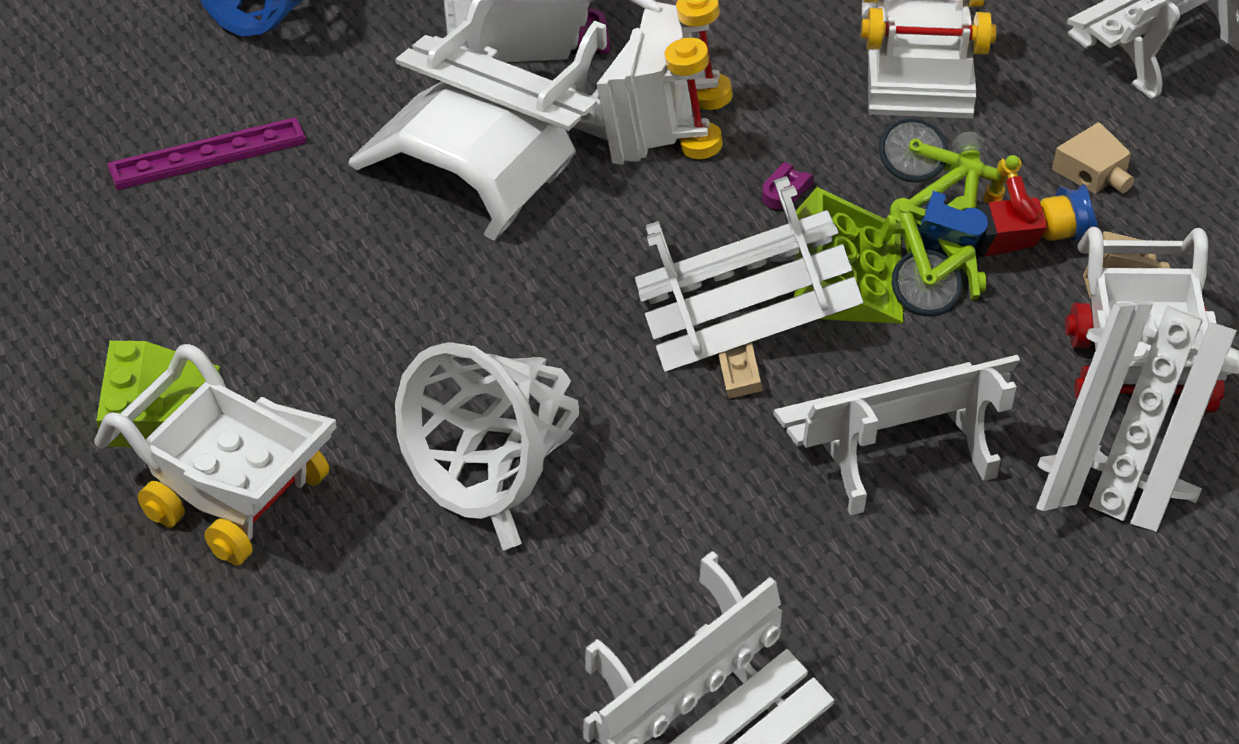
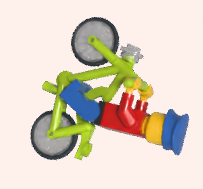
[879,118,1098,317]

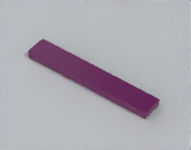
[107,117,306,190]

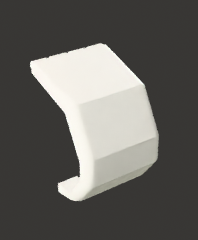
[348,82,576,241]

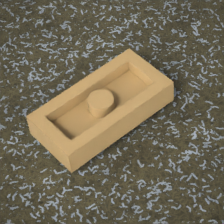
[718,342,763,399]

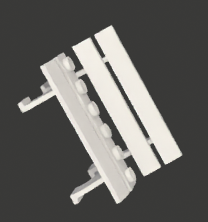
[395,0,608,141]
[1067,0,1239,99]
[635,176,863,372]
[1036,301,1239,531]
[773,355,1020,516]
[583,551,834,744]

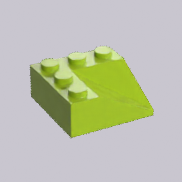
[96,341,220,447]

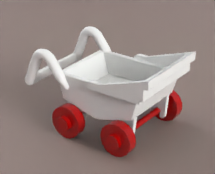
[1065,227,1231,413]

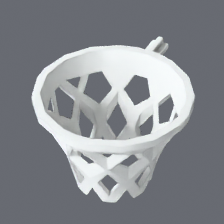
[395,342,579,550]

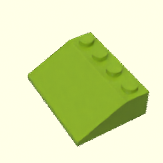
[794,187,903,324]

